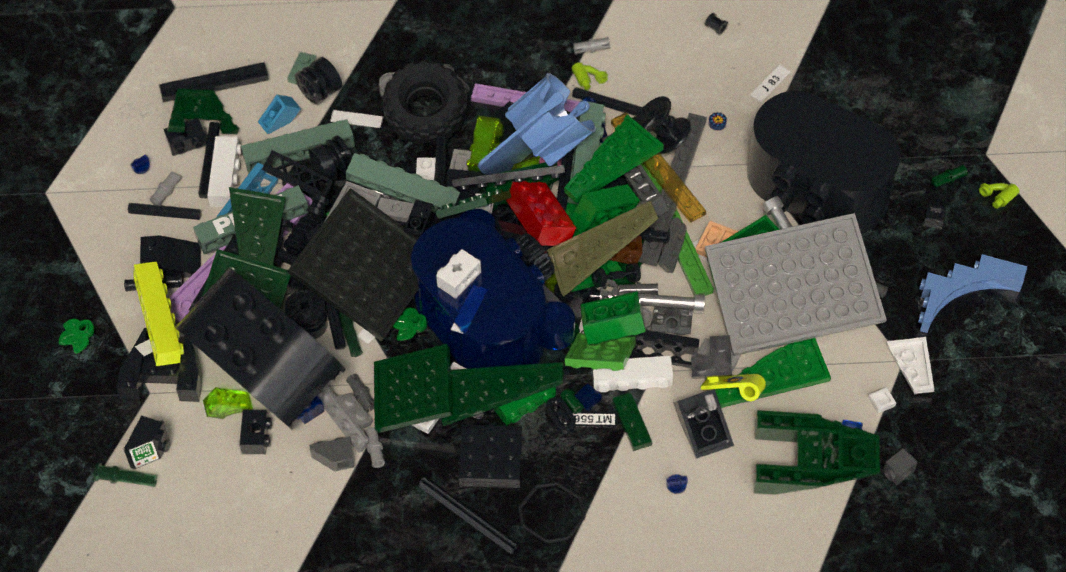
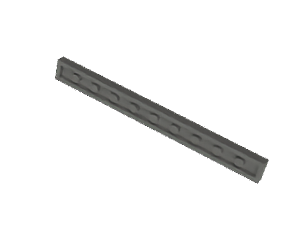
[638,113,707,266]

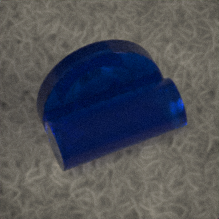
[130,154,150,174]
[666,475,688,494]

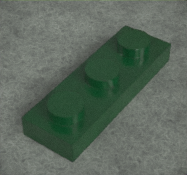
[612,392,652,451]

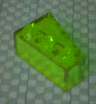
[466,115,504,175]

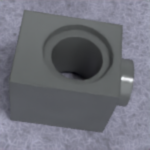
[883,448,917,485]

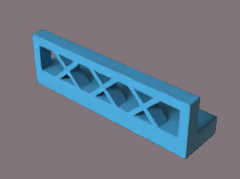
[217,163,278,216]

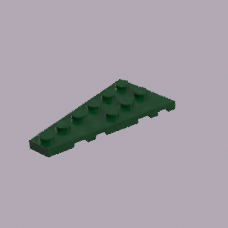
[229,187,286,265]
[442,362,564,426]

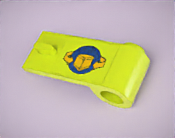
[701,374,766,401]

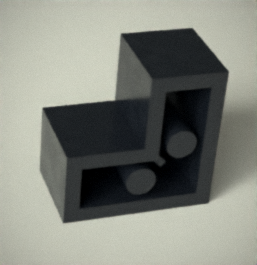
[691,335,732,379]

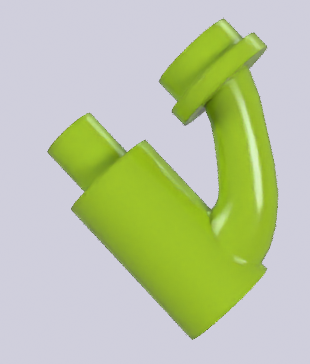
[572,62,608,90]
[979,183,1020,209]

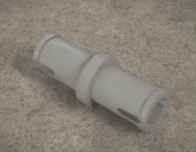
[573,37,610,54]
[150,172,180,205]
[365,427,385,468]

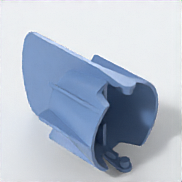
[478,73,596,175]

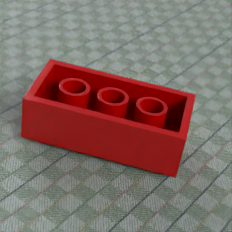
[506,181,576,246]

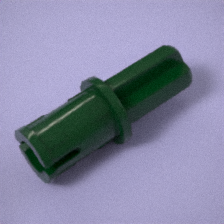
[931,165,968,187]

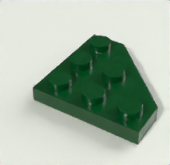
[436,189,511,219]

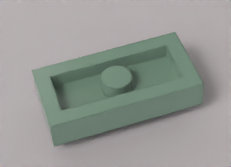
[287,52,317,85]

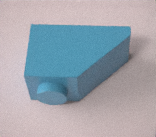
[258,94,301,134]

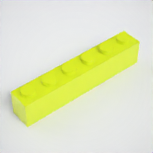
[133,262,184,366]

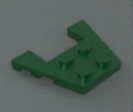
[167,89,239,134]

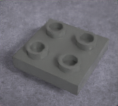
[652,306,693,335]

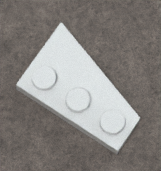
[886,337,934,394]

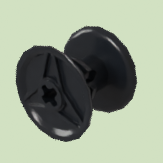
[635,96,691,154]

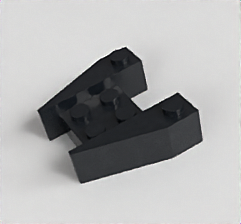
[117,328,202,402]

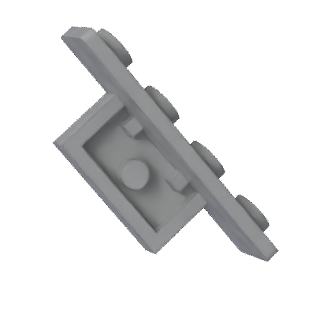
[316,385,373,453]

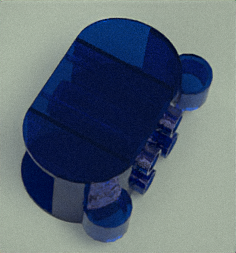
[411,209,575,369]

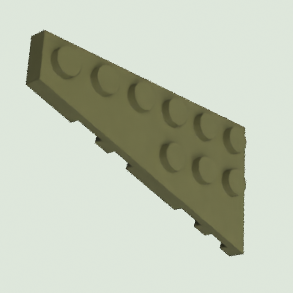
[547,201,659,296]

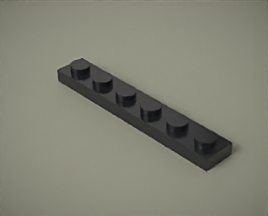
[159,62,269,102]
[452,165,566,190]

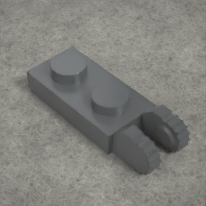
[659,217,687,273]

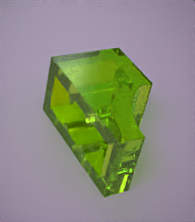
[203,387,253,419]

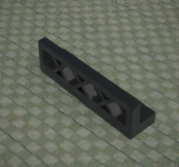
[262,150,335,200]
[629,330,700,368]

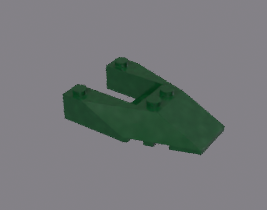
[754,410,880,495]

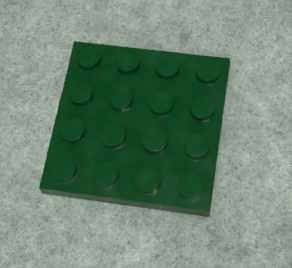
[202,249,291,309]
[374,344,452,433]

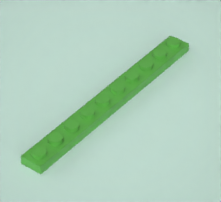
[641,157,714,297]

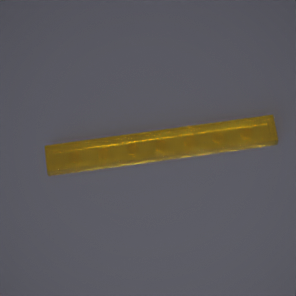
[611,112,706,223]

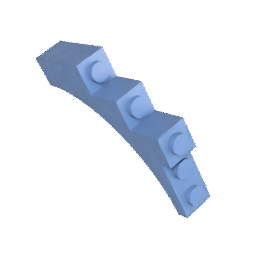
[918,254,1027,333]

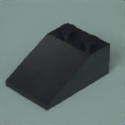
[140,235,201,278]
[673,389,734,459]

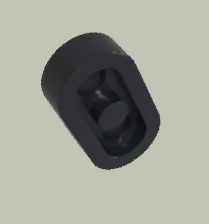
[546,397,576,434]

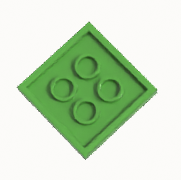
[565,333,636,371]

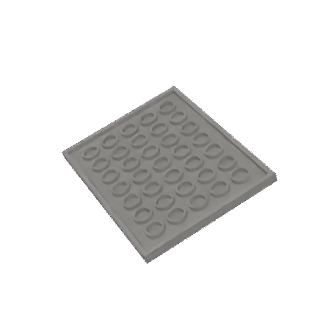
[705,213,887,356]

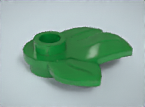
[392,308,427,341]
[59,319,95,354]

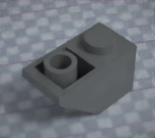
[309,437,355,471]

